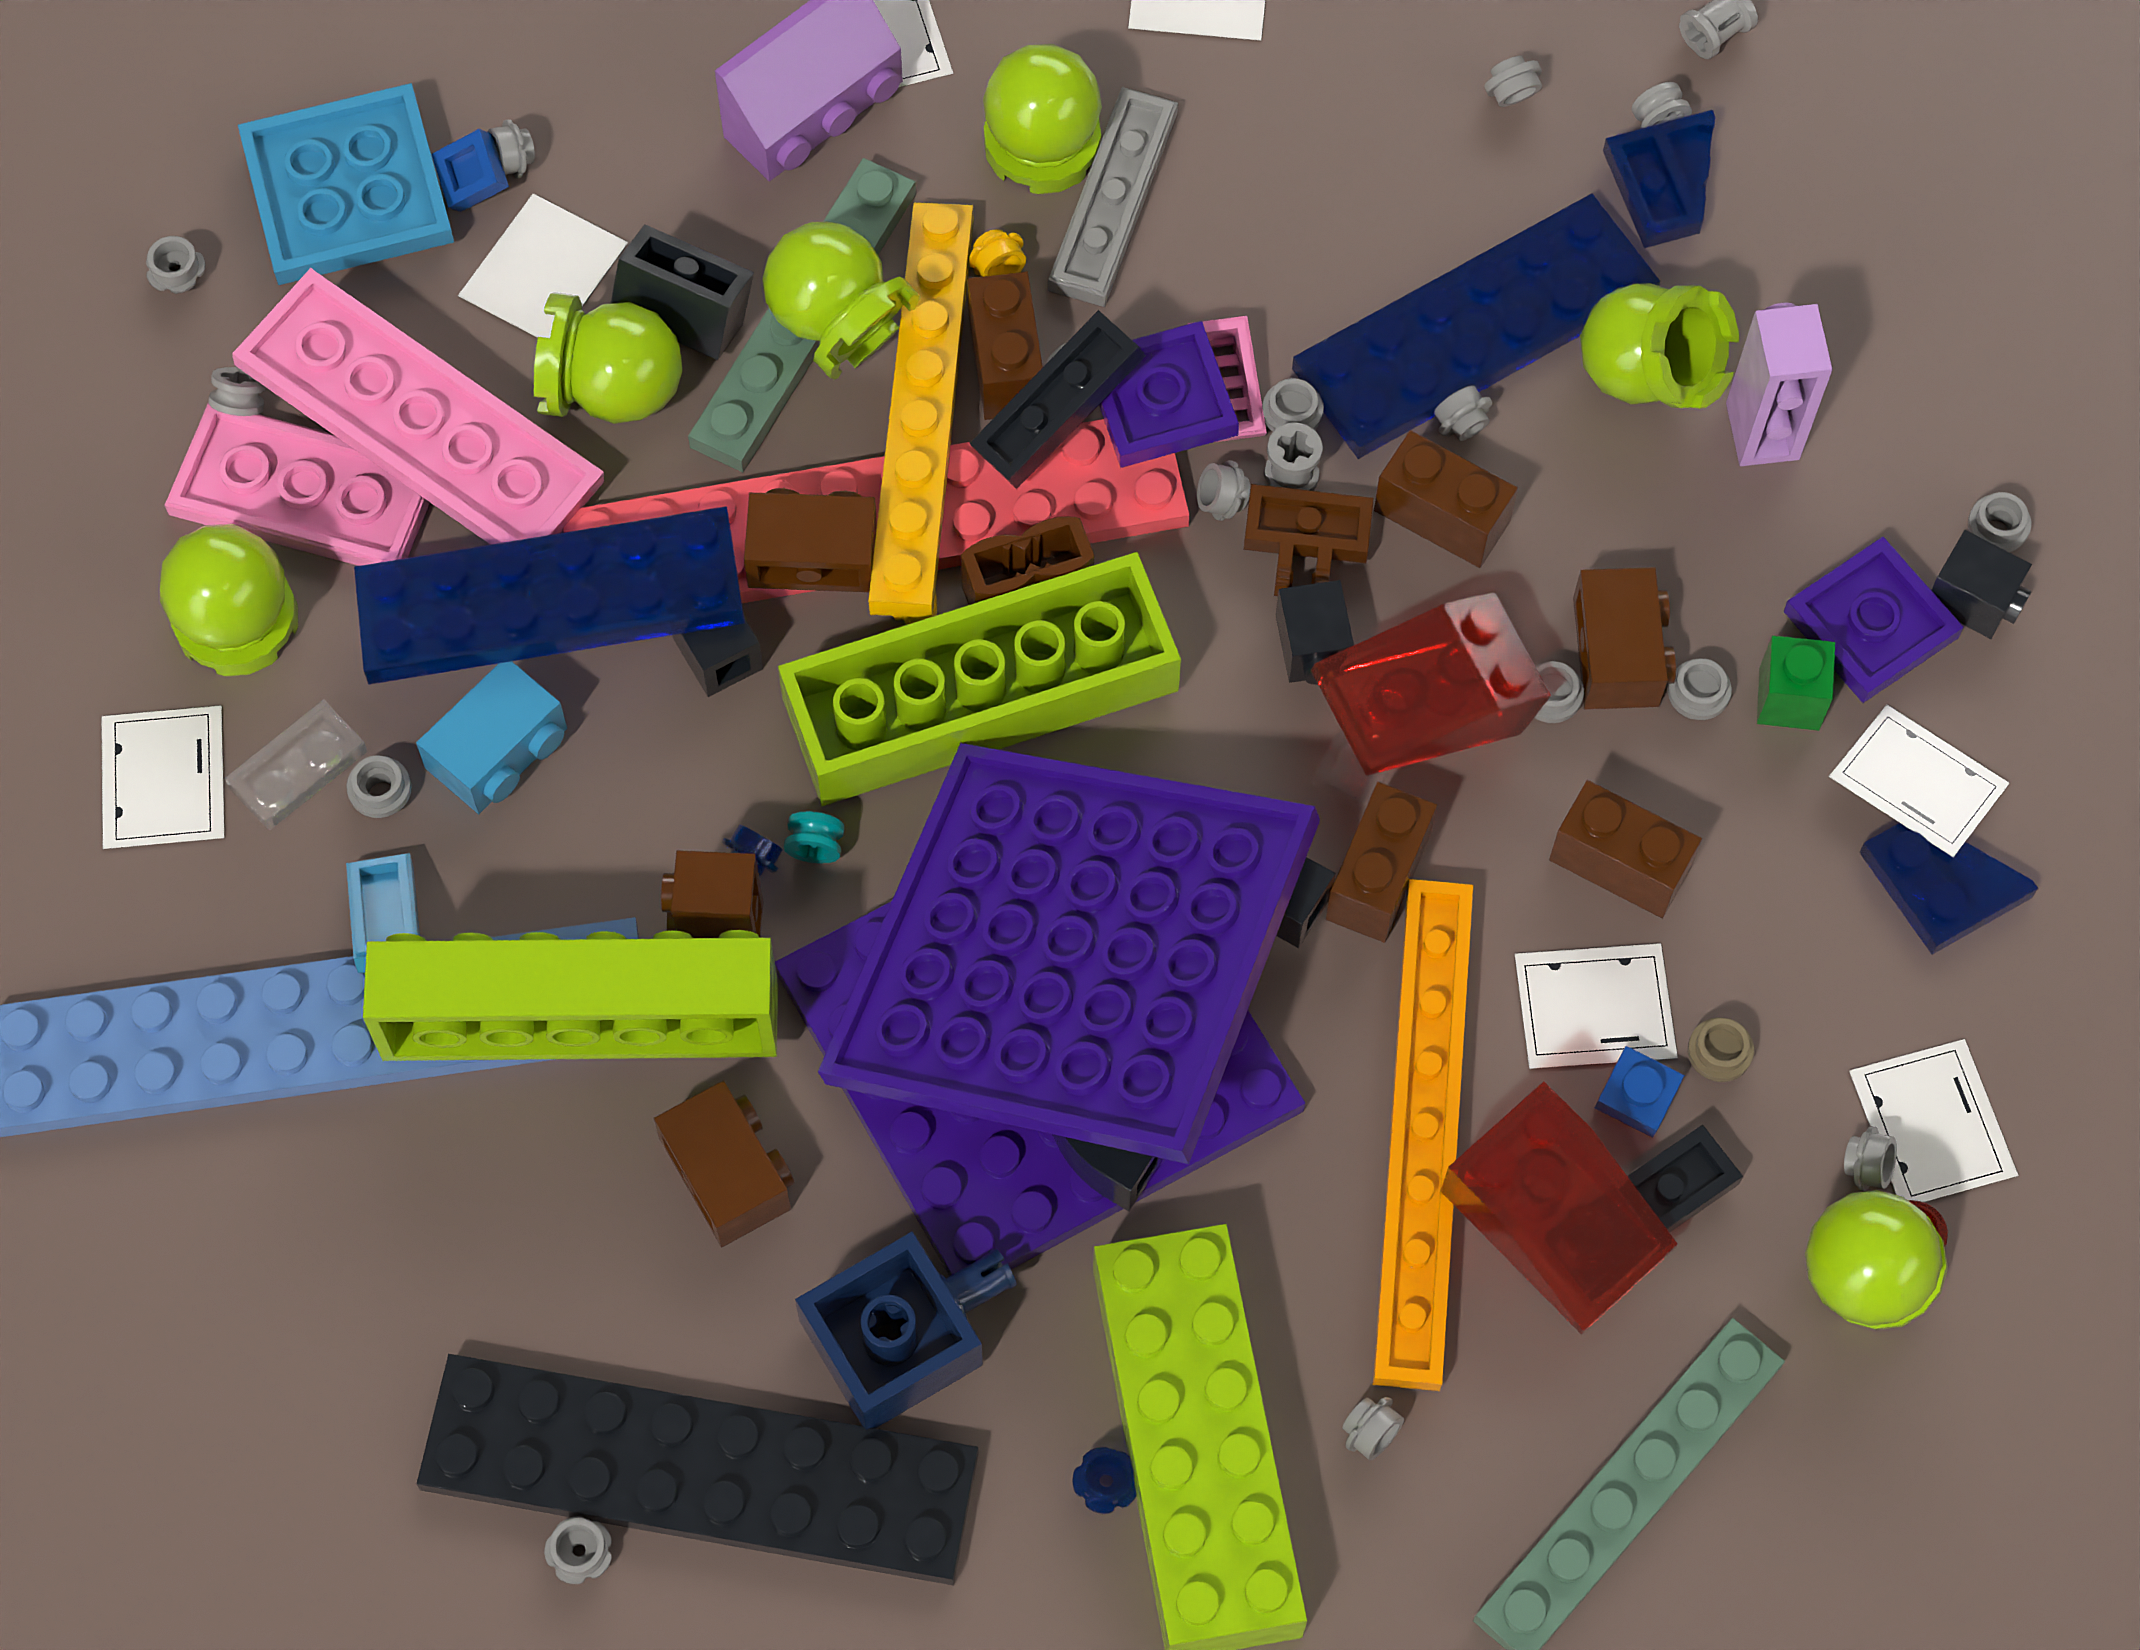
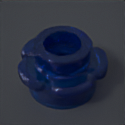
[722,824,783,879]
[1072,1447,1137,1514]

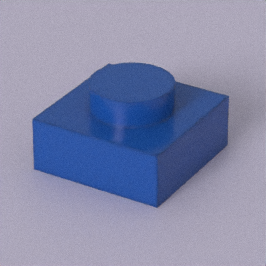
[431,128,509,212]
[1594,1046,1685,1138]

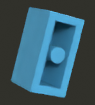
[416,657,567,815]

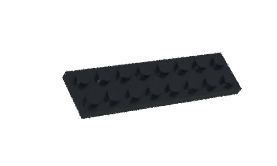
[416,1353,979,1586]

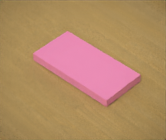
[165,404,430,577]

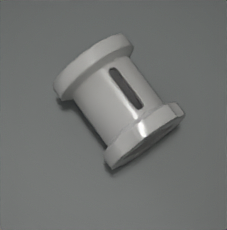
[1679,0,1758,59]
[1264,422,1323,491]

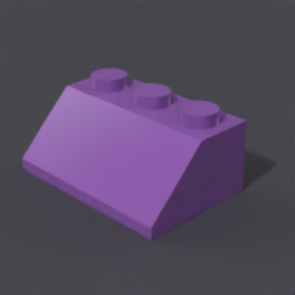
[715,0,903,182]

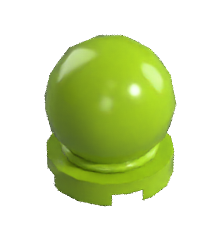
[983,44,1102,194]
[762,221,920,380]
[1580,283,1739,408]
[533,292,682,424]
[160,524,298,676]
[1805,1190,1948,1330]

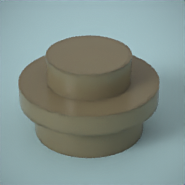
[1688,1017,1754,1082]

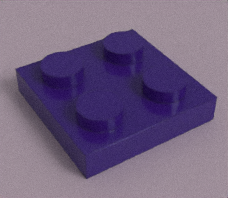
[1099,321,1239,468]
[1783,537,1964,703]

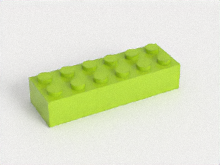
[778,552,1181,806]
[363,930,778,1061]
[1093,1224,1307,1650]

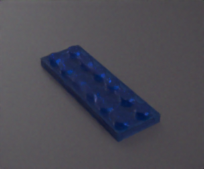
[1292,193,1660,459]
[354,506,745,685]

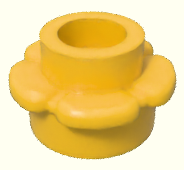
[968,229,1026,277]

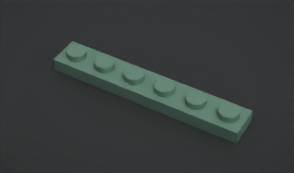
[688,158,916,473]
[1473,1318,1785,1650]

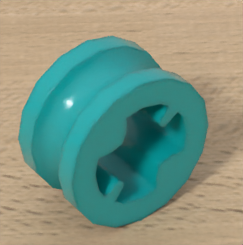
[784,811,845,864]

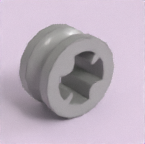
[1631,82,1692,139]
[208,367,266,416]

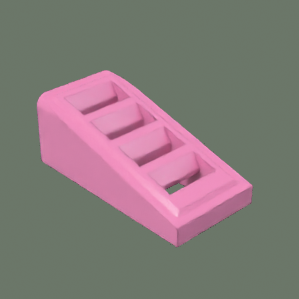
[1187,316,1267,443]

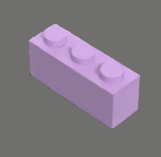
[1726,303,1832,466]

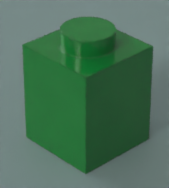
[1757,635,1835,731]

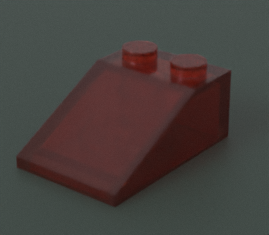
[1311,592,1551,776]
[1441,1081,1678,1335]

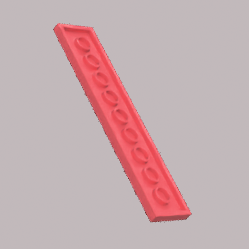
[563,419,1189,631]

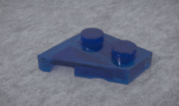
[1603,110,1716,248]
[1859,823,2038,955]

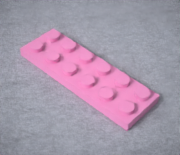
[232,268,604,571]

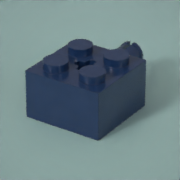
[795,1231,1017,1430]

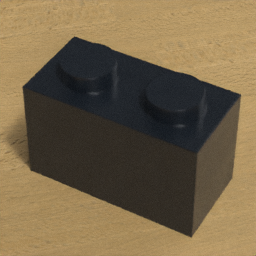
[611,224,754,360]

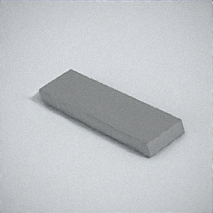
[1048,87,1178,307]

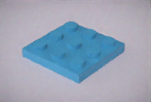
[238,83,454,285]

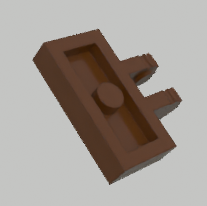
[1243,484,1374,596]

